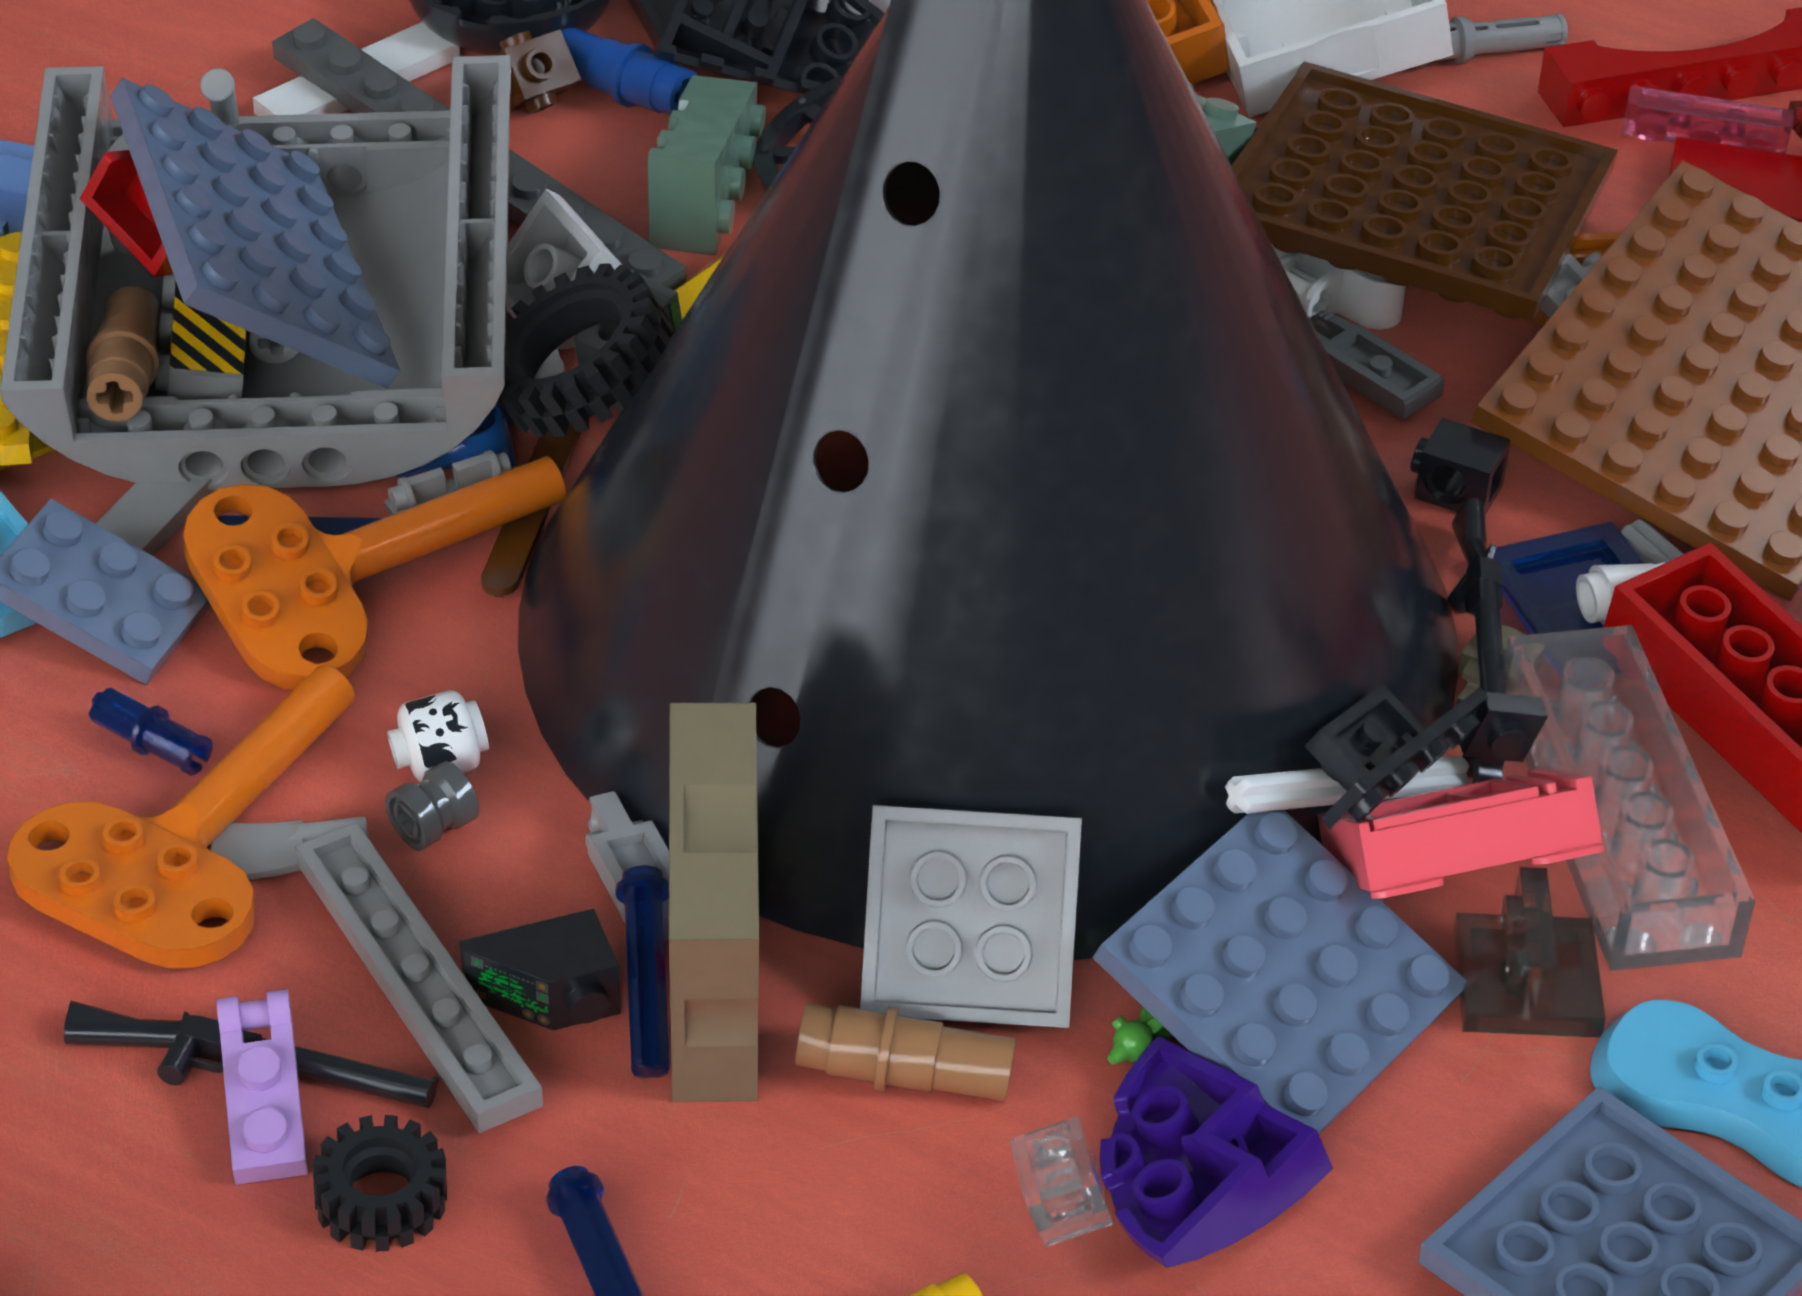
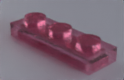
[1622,86,1795,154]

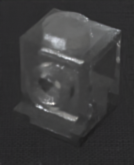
[1009,1116,1114,1247]

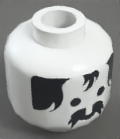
[387,690,489,782]

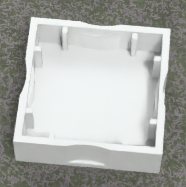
[1210,0,1454,117]

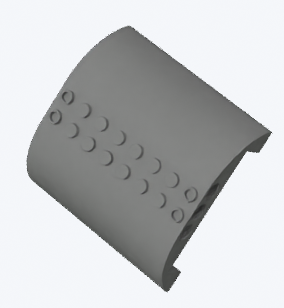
[0,55,511,490]

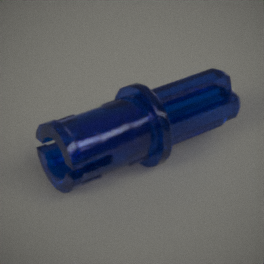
[89,688,213,776]

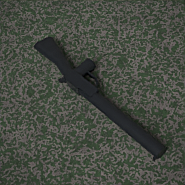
[1447,498,1507,694]
[64,1000,439,1108]

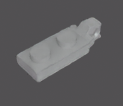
[585,791,669,947]

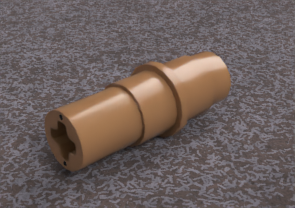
[85,286,161,422]
[795,1003,1016,1102]

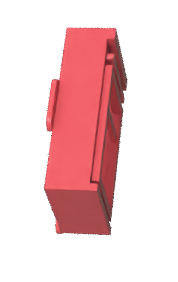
[1317,768,1605,899]

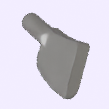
[210,816,369,880]

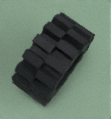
[313,1115,447,1252]

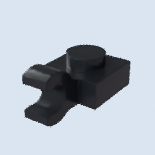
[1459,692,1548,783]

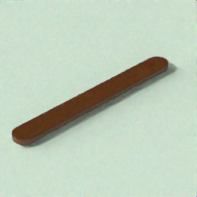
[481,423,581,598]

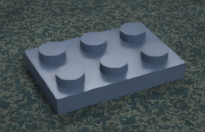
[0,498,210,685]

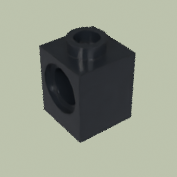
[1410,418,1511,515]

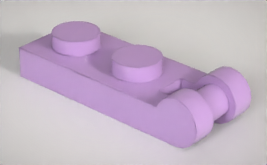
[216,989,308,1185]

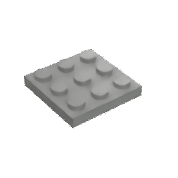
[860,805,1082,1028]

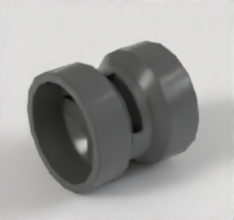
[385,761,479,851]

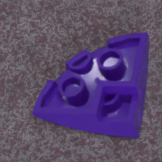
[1100,1036,1333,1268]

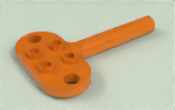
[183,456,566,690]
[7,665,355,969]

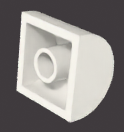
[506,189,622,350]

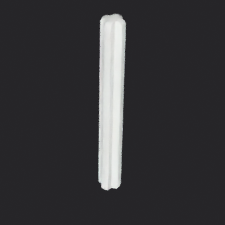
[1225,756,1470,814]

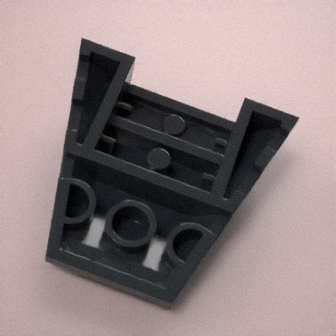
[654,0,884,95]

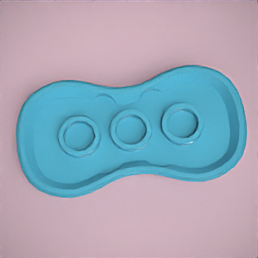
[1590,1000,1802,1188]

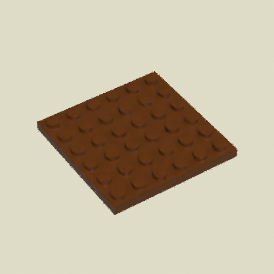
[1232,61,1618,321]

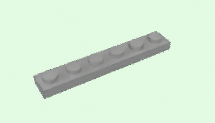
[295,822,543,1133]

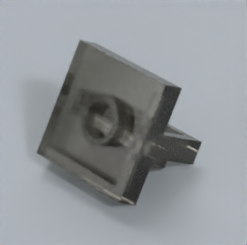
[1453,867,1606,1037]

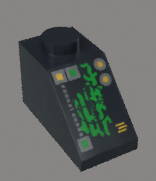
[460,909,620,1031]

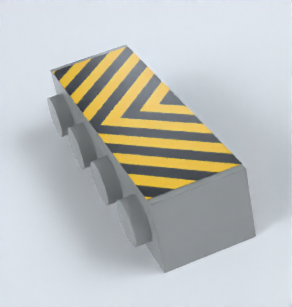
[155,274,246,400]

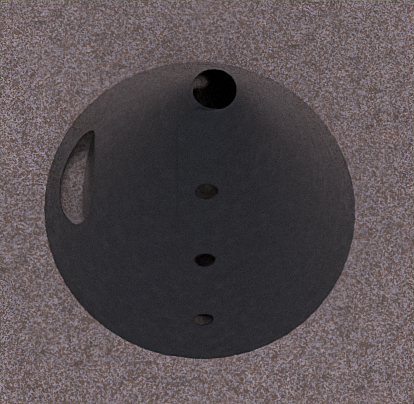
[518,0,1458,960]

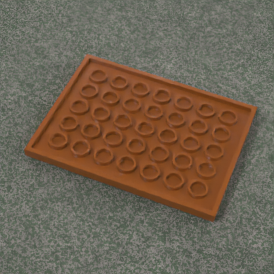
[1471,160,1802,601]

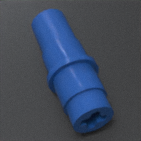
[561,28,697,114]

